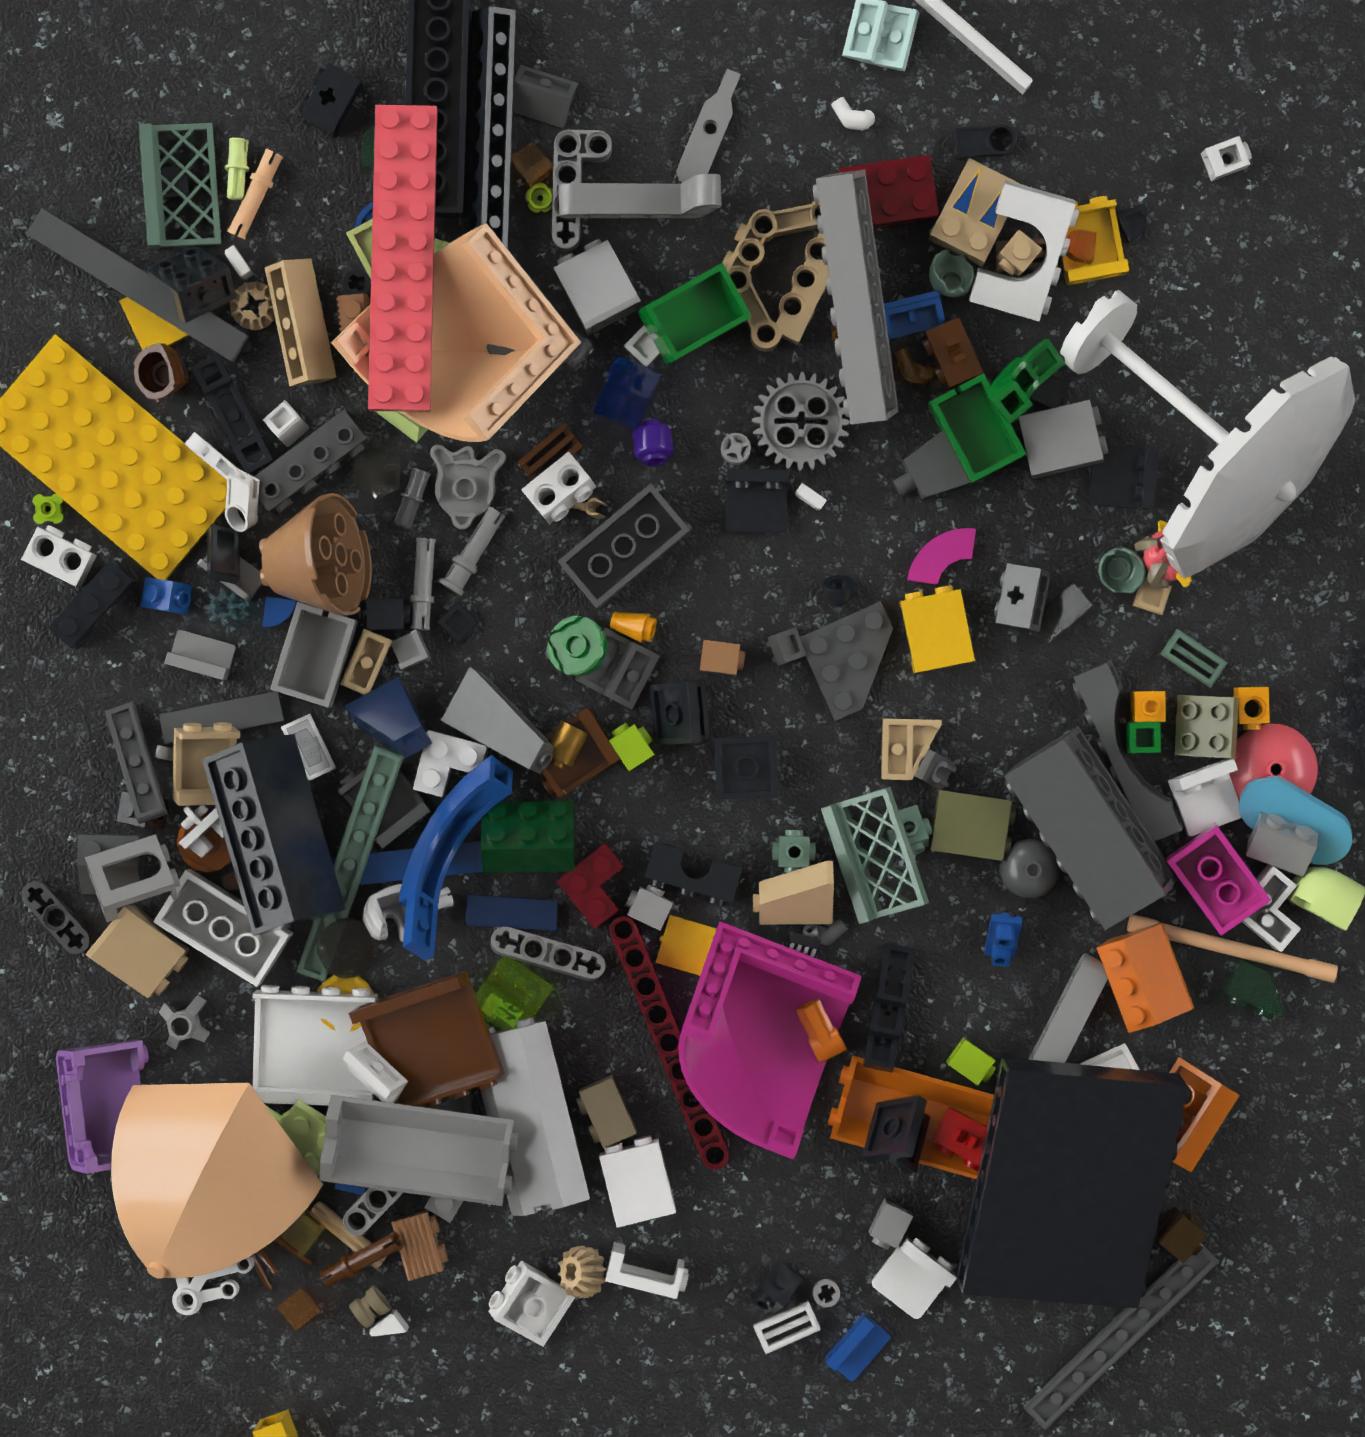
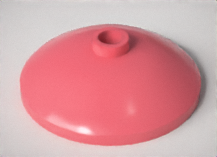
[1227,724,1318,800]

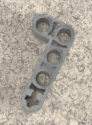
[552,130,613,253]

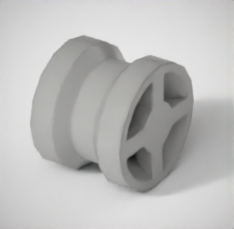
[721,433,751,465]

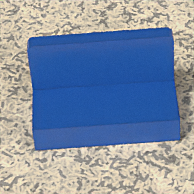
[825,1313,890,1382]

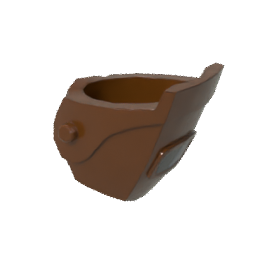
[134,343,188,404]

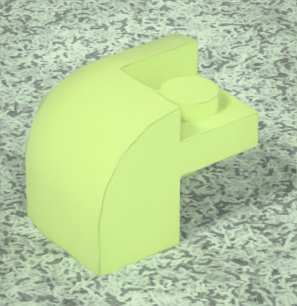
[1286,866,1365,931]

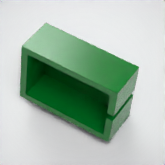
[637,263,752,364]
[927,373,1026,485]

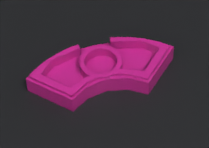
[907,528,976,585]

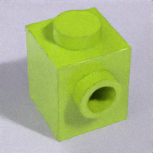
[609,723,655,771]
[946,1037,996,1086]

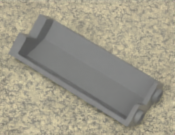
[481,1017,590,1216]
[319,1095,518,1206]

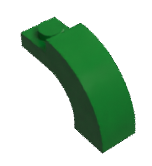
[988,338,1065,424]

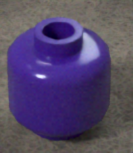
[632,419,674,466]

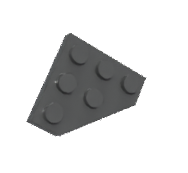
[800,601,893,721]

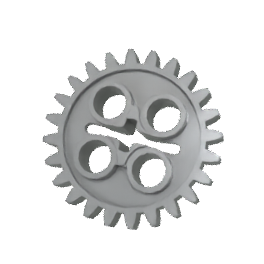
[752,372,850,471]

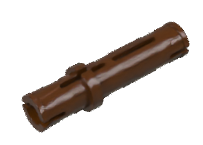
[320,1231,403,1287]

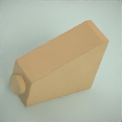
[753,861,834,925]

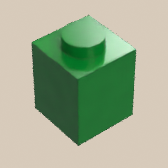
[1125,722,1161,753]

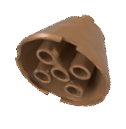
[259,493,372,616]

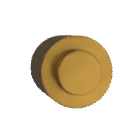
[550,720,588,769]

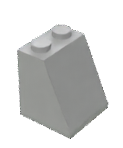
[554,239,641,336]

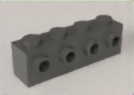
[254,409,369,514]

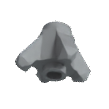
[159,995,210,1050]

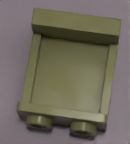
[929,789,1016,861]

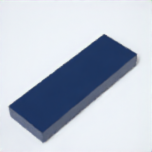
[466,894,559,931]

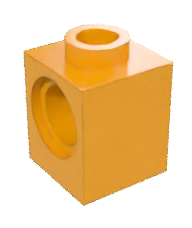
[1233,687,1270,730]
[1130,691,1166,722]

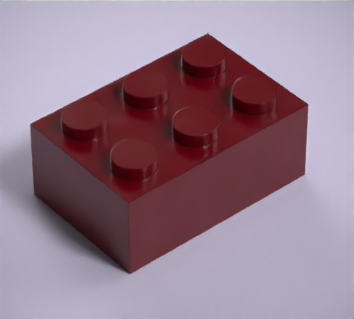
[838,155,939,230]

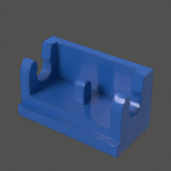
[884,290,945,340]

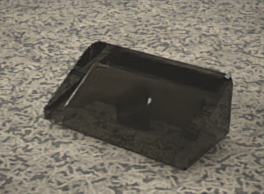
[1034,583,1094,645]

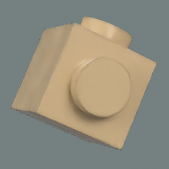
[995,230,1042,277]

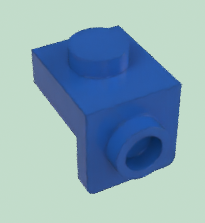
[140,577,192,615]

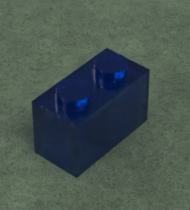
[594,357,660,430]

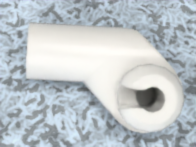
[831,97,875,131]

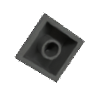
[77,833,145,894]

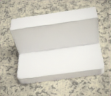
[343,1041,408,1103]

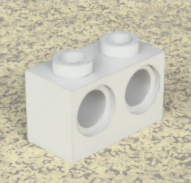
[521,451,596,525]
[21,525,97,588]

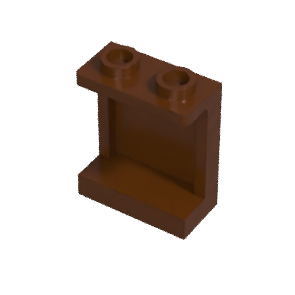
[541,708,620,799]

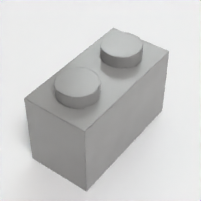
[1246,812,1318,877]

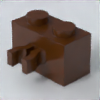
[921,317,983,390]

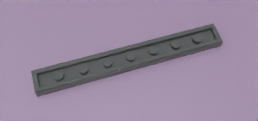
[26,208,249,362]
[1023,1246,1219,1430]

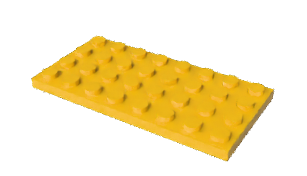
[0,334,227,580]

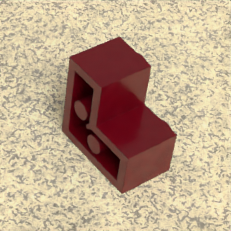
[557,842,624,929]

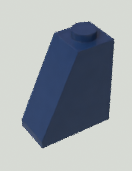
[345,677,432,758]

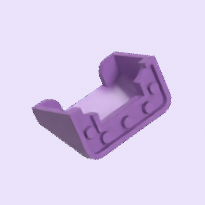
[56,1040,149,1174]

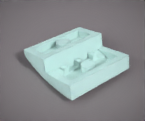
[842,0,919,72]

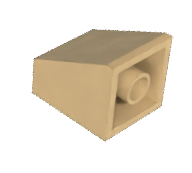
[85,903,190,998]

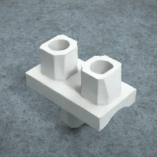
[179,805,224,858]

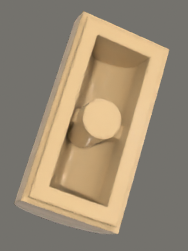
[340,629,392,695]

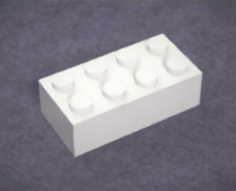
[153,869,293,987]

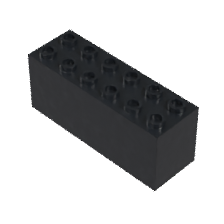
[202,734,346,936]

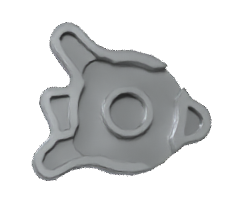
[430,444,506,530]

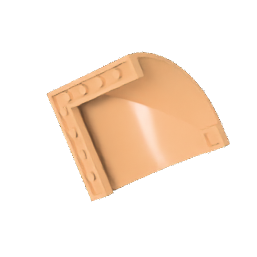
[331,223,581,442]
[111,1083,323,1279]

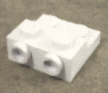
[488,1261,575,1347]

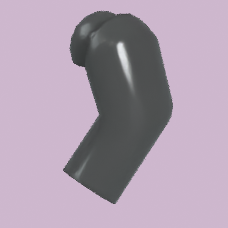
[802,918,848,946]

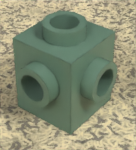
[887,805,933,855]
[772,830,816,873]

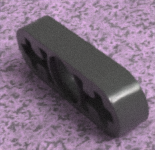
[22,881,92,954]

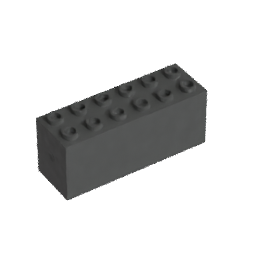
[1004,726,1178,930]

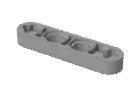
[490,926,606,981]

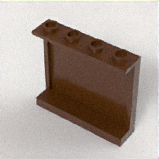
[348,971,505,1108]

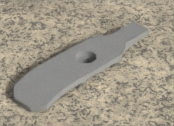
[676,69,741,182]

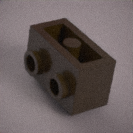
[1157,1207,1207,1264]

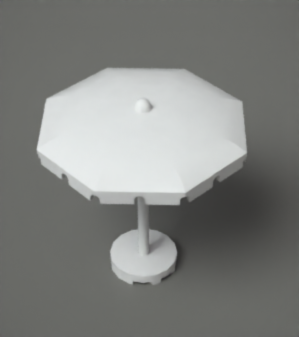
[1060,290,1355,579]

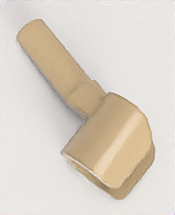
[571,498,607,519]

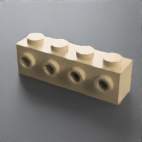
[265,258,336,387]

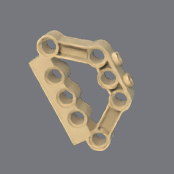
[723,200,830,352]

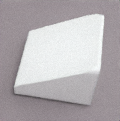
[263,400,309,447]
[369,1309,409,1336]

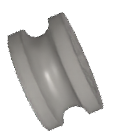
[812,1279,840,1307]

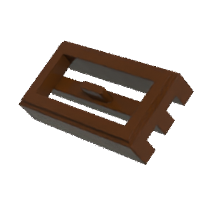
[517,423,583,480]

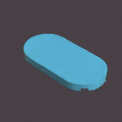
[1239,776,1352,865]

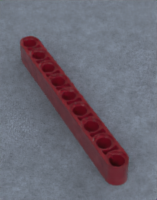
[610,915,729,1170]

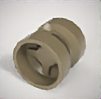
[349,1285,392,1328]

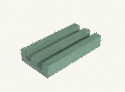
[1160,629,1228,688]

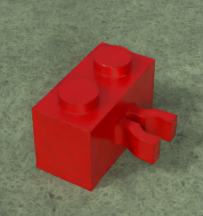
[932,1107,987,1171]

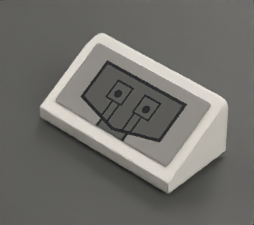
[281,714,336,781]

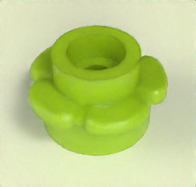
[525,183,553,213]

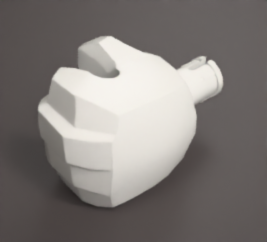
[362,884,453,942]

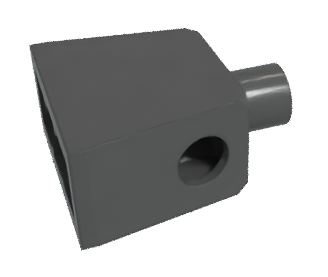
[892,431,970,500]

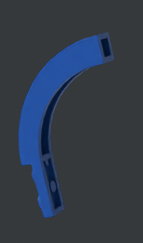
[399,756,513,961]

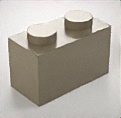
[576,1075,637,1148]

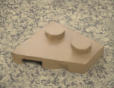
[881,719,942,780]

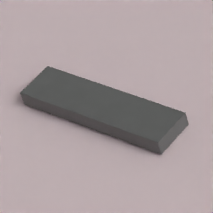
[159,691,285,744]
[104,701,168,824]

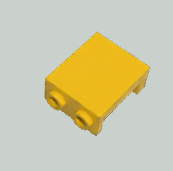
[1061,196,1129,286]
[899,585,975,673]

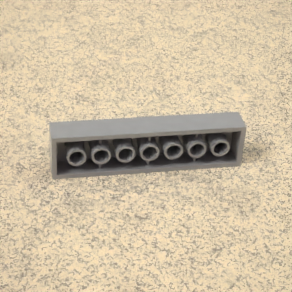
[813,169,899,424]

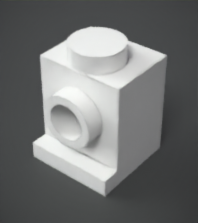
[1201,136,1252,182]

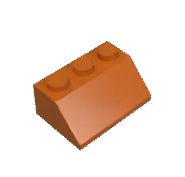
[1097,922,1194,1033]
[1169,1057,1240,1172]

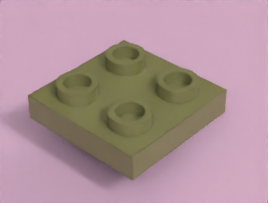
[1175,695,1239,759]

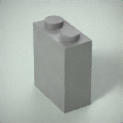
[1018,400,1108,479]

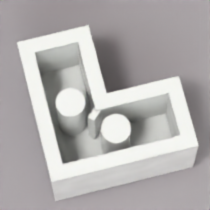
[413,730,489,797]
[1242,865,1301,952]

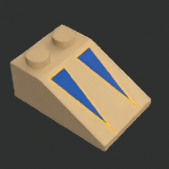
[928,158,1022,267]

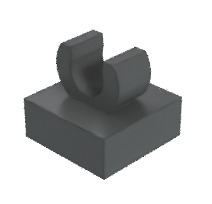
[766,627,806,666]
[915,749,956,790]

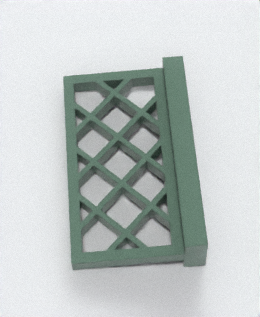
[139,123,221,250]
[821,787,929,924]

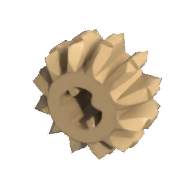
[557,1246,607,1298]

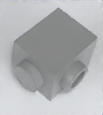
[625,884,673,930]

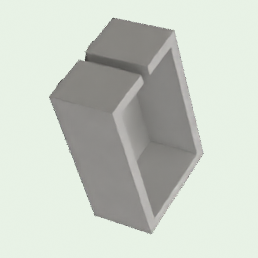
[270,602,359,708]

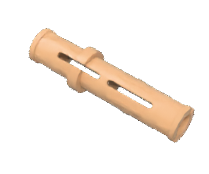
[227,149,284,240]

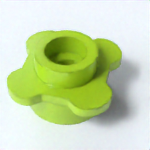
[32,494,64,524]

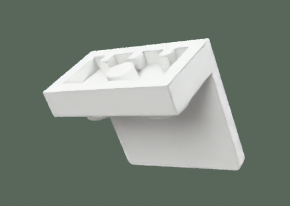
[1168,759,1242,837]

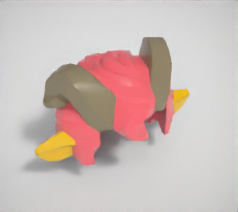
[1134,520,1192,589]

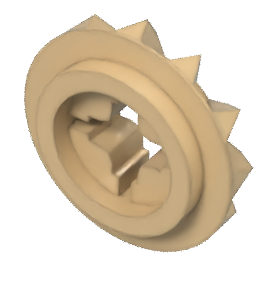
[230,281,275,330]

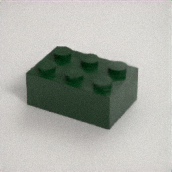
[481,801,575,873]

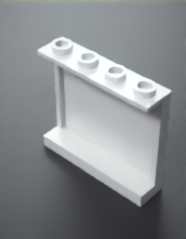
[253,985,378,1106]

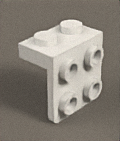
[872,1236,957,1319]

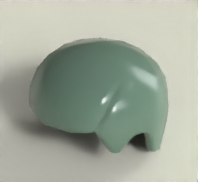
[929,249,975,298]
[1098,548,1146,593]

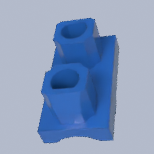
[984,912,1022,967]

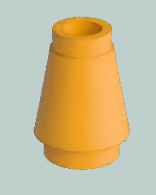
[610,611,657,643]

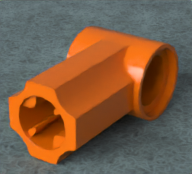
[796,998,847,1063]

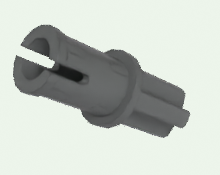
[394,467,431,529]

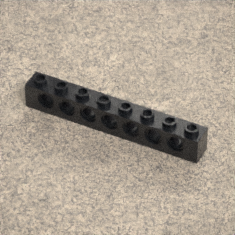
[464,6,516,249]

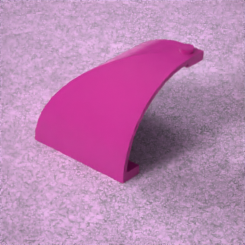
[678,921,861,1160]

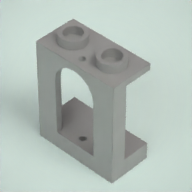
[85,834,180,922]

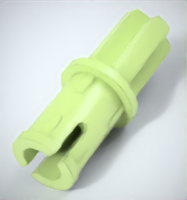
[225,138,249,200]

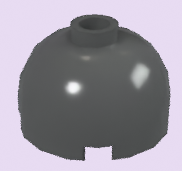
[999,838,1060,899]

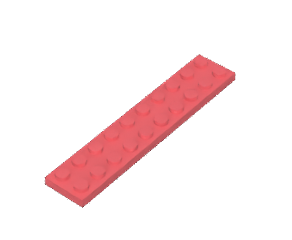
[368,105,438,412]

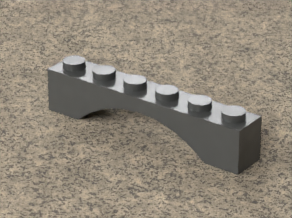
[1073,660,1184,842]

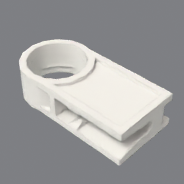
[185,432,237,479]
[225,468,260,532]

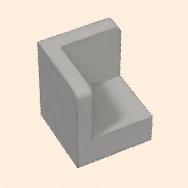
[391,630,431,670]

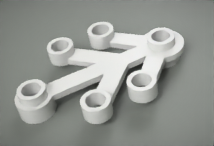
[172,1256,254,1315]

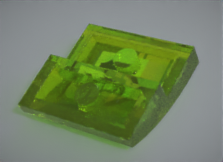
[476,956,554,1030]

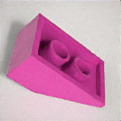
[1166,823,1272,936]

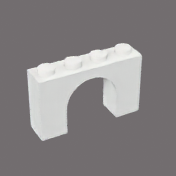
[969,180,1079,321]

